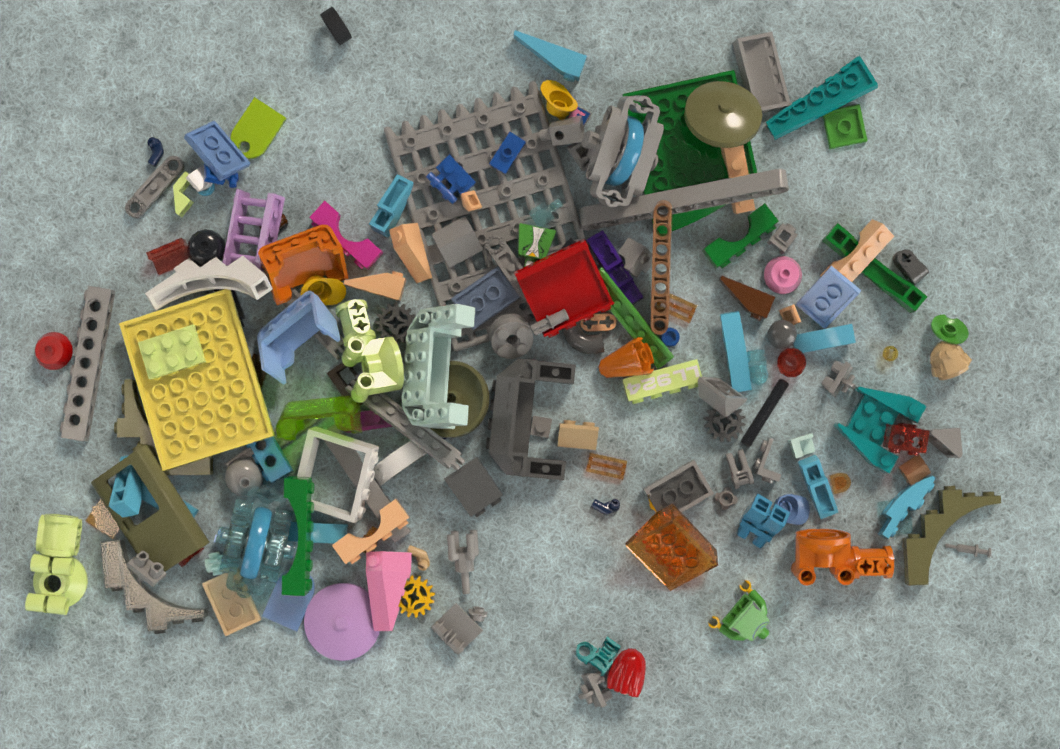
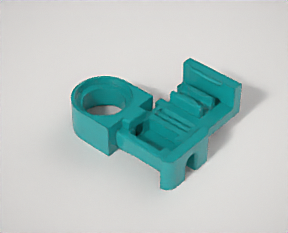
[575,636,621,676]

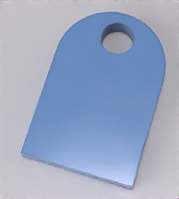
[262,570,315,632]

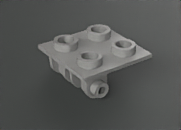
[431,603,483,655]

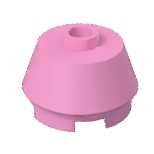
[764,256,802,294]

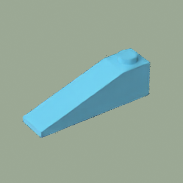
[514,30,587,82]

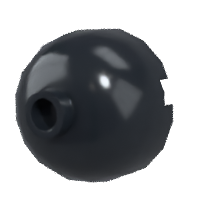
[187,229,226,267]

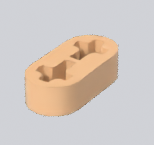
[580,313,617,332]

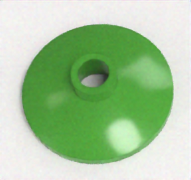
[931,315,969,344]

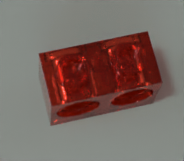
[883,424,930,456]

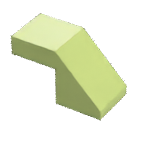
[173,171,194,217]

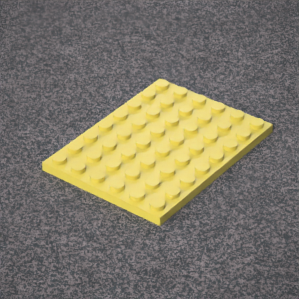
[119,289,275,471]

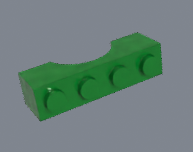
[702,203,779,269]

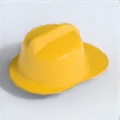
[540,80,578,120]
[300,275,346,305]

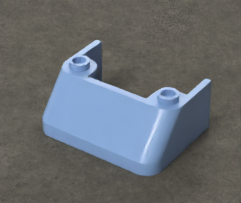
[257,291,340,385]

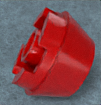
[35,332,73,370]

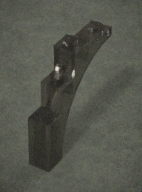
[101,539,208,634]

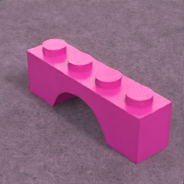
[309,200,383,270]

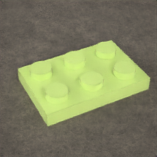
[138,325,206,380]

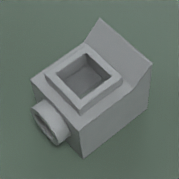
[767,223,798,254]

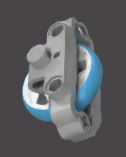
[582,96,664,207]

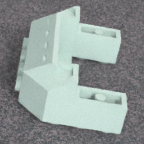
[401,304,475,429]

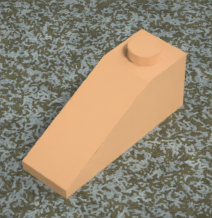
[389,223,432,283]
[344,271,407,301]

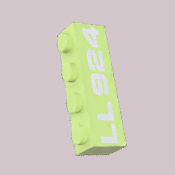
[622,359,702,404]

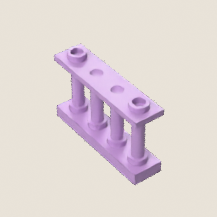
[222,189,285,272]

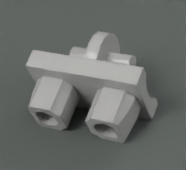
[821,361,856,398]
[126,551,167,587]
[578,672,613,708]

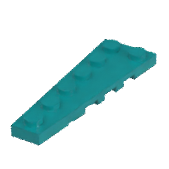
[766,55,878,140]

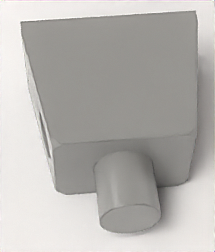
[540,115,585,146]

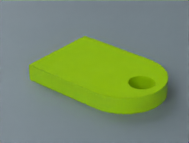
[230,97,287,159]

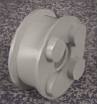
[489,314,533,359]

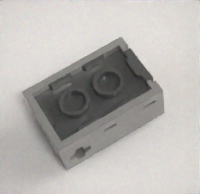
[643,460,714,523]

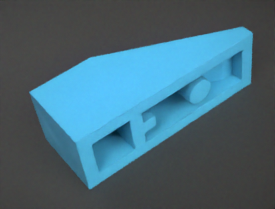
[109,455,142,518]

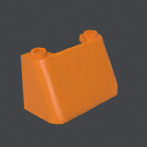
[258,225,349,306]

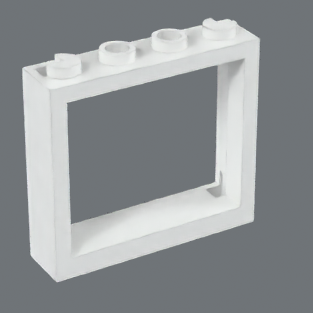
[297,426,379,523]

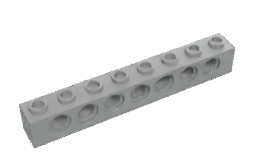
[60,286,115,441]

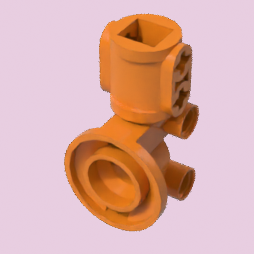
[791,529,894,586]

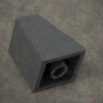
[444,457,503,517]

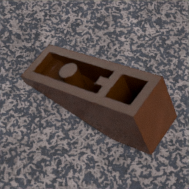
[718,276,775,321]

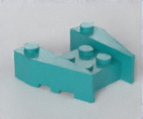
[834,387,927,474]

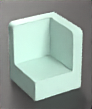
[788,433,815,458]

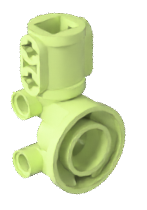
[335,299,404,403]
[25,514,88,615]

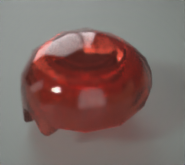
[777,348,806,377]

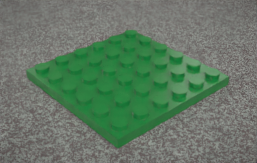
[622,70,757,195]

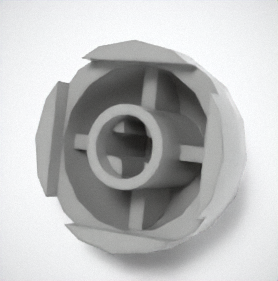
[225,457,264,497]

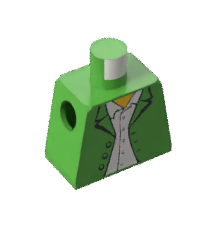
[518,223,556,267]

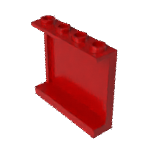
[514,239,615,338]

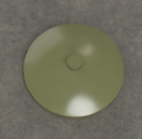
[684,81,762,148]
[430,361,489,438]

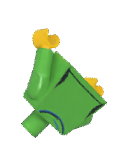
[708,580,769,641]

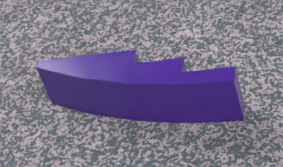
[587,230,643,305]

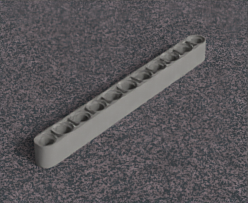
[579,169,789,231]

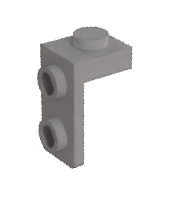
[753,438,781,484]

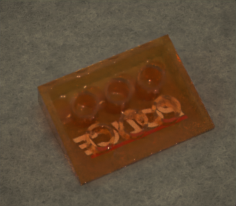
[625,503,718,591]

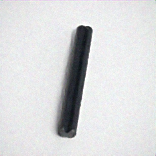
[741,379,789,447]

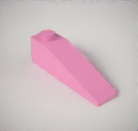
[366,551,412,631]

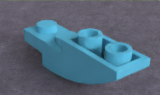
[877,476,935,539]

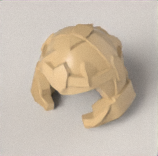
[930,341,972,380]

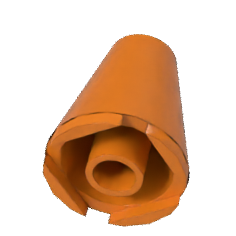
[598,337,654,378]

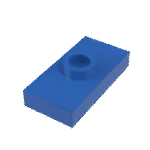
[489,132,526,175]

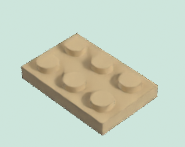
[202,567,262,636]

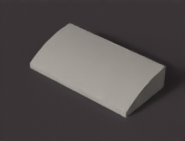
[732,32,791,113]

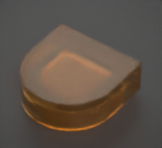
[828,473,851,494]

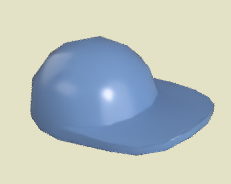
[774,494,810,525]

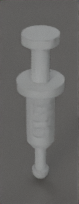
[945,544,991,558]

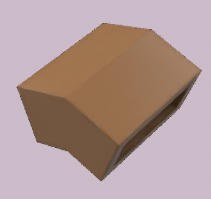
[898,454,931,485]

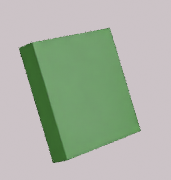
[822,104,868,149]

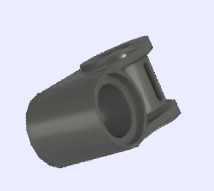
[893,249,929,286]

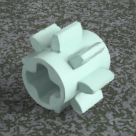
[205,551,228,576]

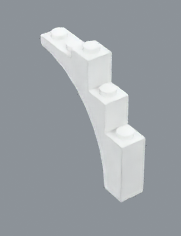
[145,256,273,310]

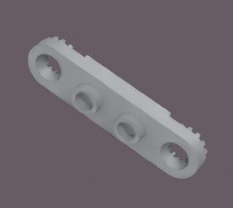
[125,156,184,218]
[485,234,527,302]

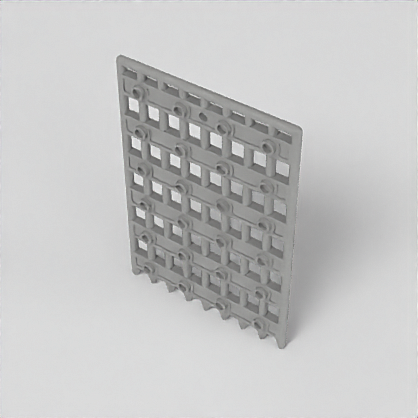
[384,81,587,352]

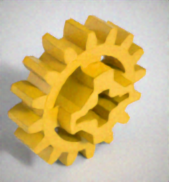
[398,575,435,618]

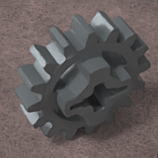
[375,302,416,343]
[703,407,746,442]

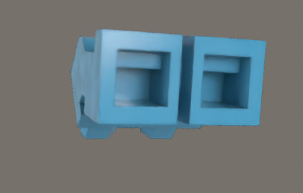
[737,494,790,548]

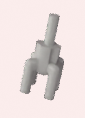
[447,530,479,594]

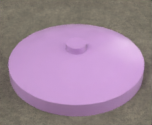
[304,583,380,661]

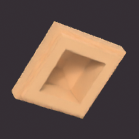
[461,190,482,212]
[779,304,801,325]

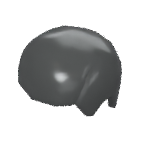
[767,320,797,349]

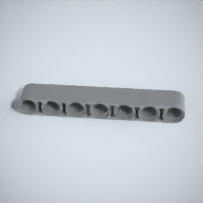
[324,423,411,543]

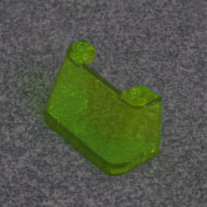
[276,395,362,441]

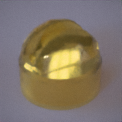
[883,346,898,362]

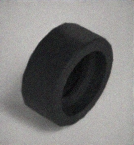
[320,7,352,45]

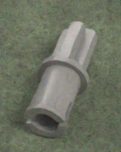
[530,309,569,335]

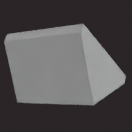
[432,216,483,268]
[698,376,747,417]
[919,428,962,458]

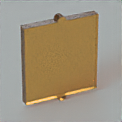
[85,499,120,539]

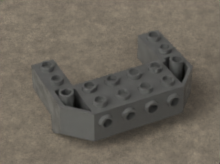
[486,359,576,480]

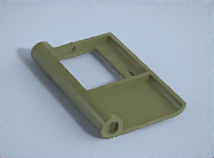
[91,443,210,572]

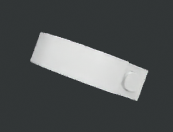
[373,441,427,486]

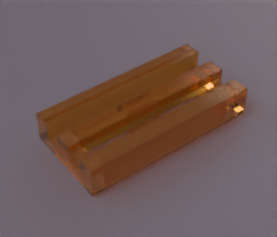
[656,294,698,323]
[586,453,627,480]

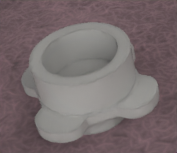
[715,487,738,510]
[468,606,488,622]

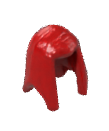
[607,648,646,698]

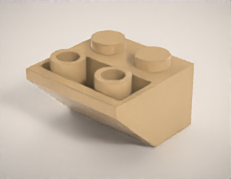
[557,420,599,450]

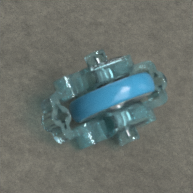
[215,484,297,598]

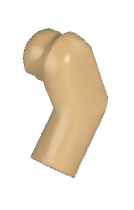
[407,545,430,571]

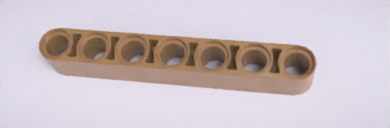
[651,200,672,335]

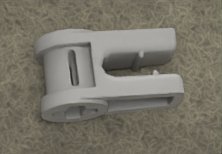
[725,449,754,489]

